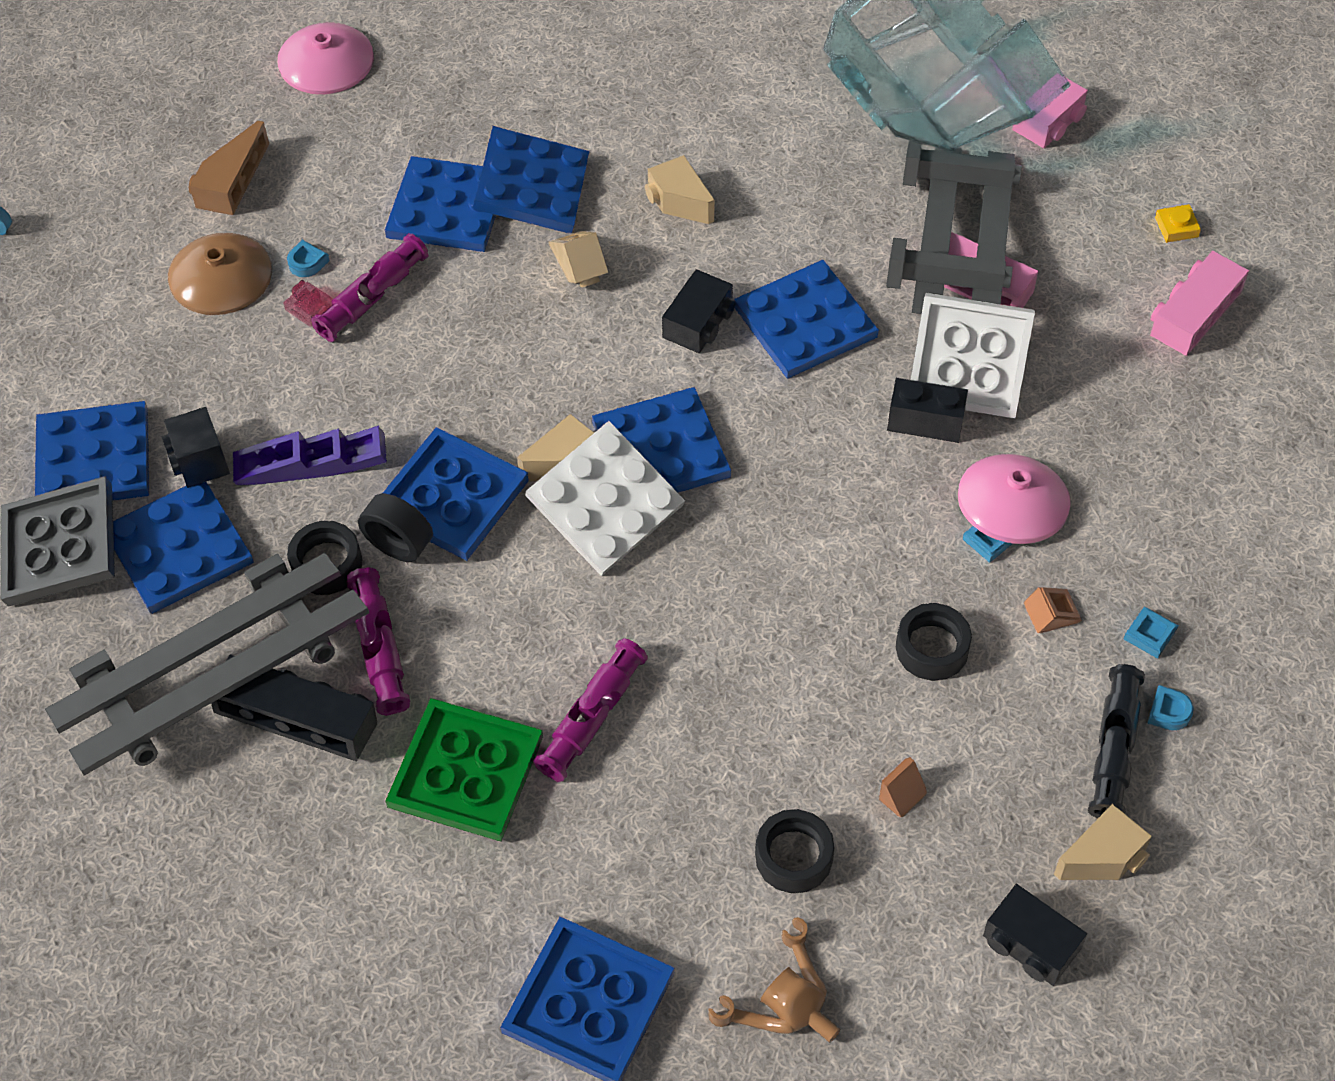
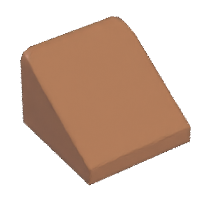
[1024,587,1082,633]
[879,757,927,817]

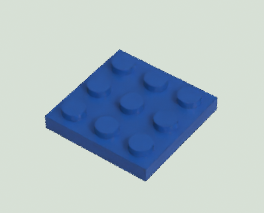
[473,126,590,233]
[385,156,496,252]
[734,260,879,379]
[592,387,731,493]
[35,401,150,501]
[383,427,529,561]
[113,482,254,614]
[500,917,675,1081]

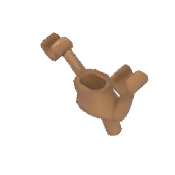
[708,917,840,1043]

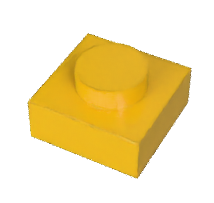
[1155,204,1201,243]

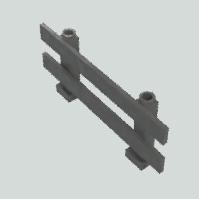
[886,138,1022,314]
[45,553,369,776]

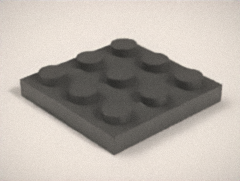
[0,476,115,607]

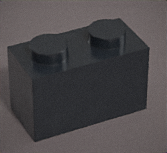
[662,269,736,354]
[887,377,969,443]
[161,407,230,488]
[983,883,1088,987]

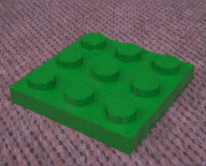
[385,698,543,842]

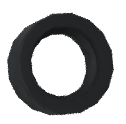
[357,493,433,562]
[287,521,363,595]
[895,603,972,681]
[755,809,835,894]

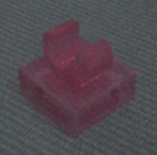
[283,280,333,327]

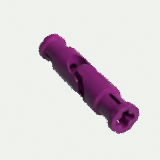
[311,233,429,342]
[346,567,411,716]
[534,638,648,782]

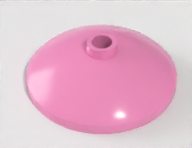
[278,22,374,94]
[958,454,1071,544]

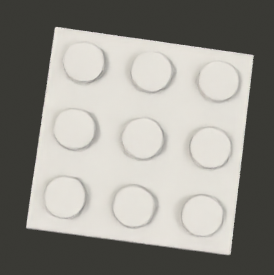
[911,293,1035,418]
[525,421,685,576]

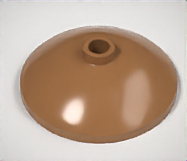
[168,233,272,315]

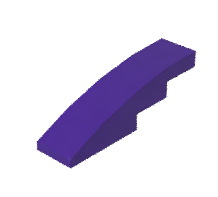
[233,425,387,485]

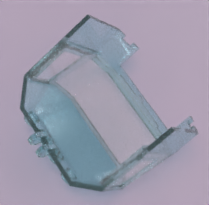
[823,0,1071,153]

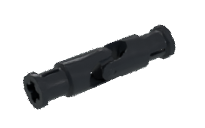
[1088,664,1145,819]

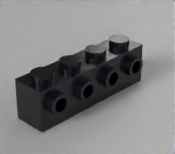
[211,654,378,762]

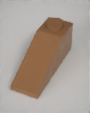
[188,121,269,215]

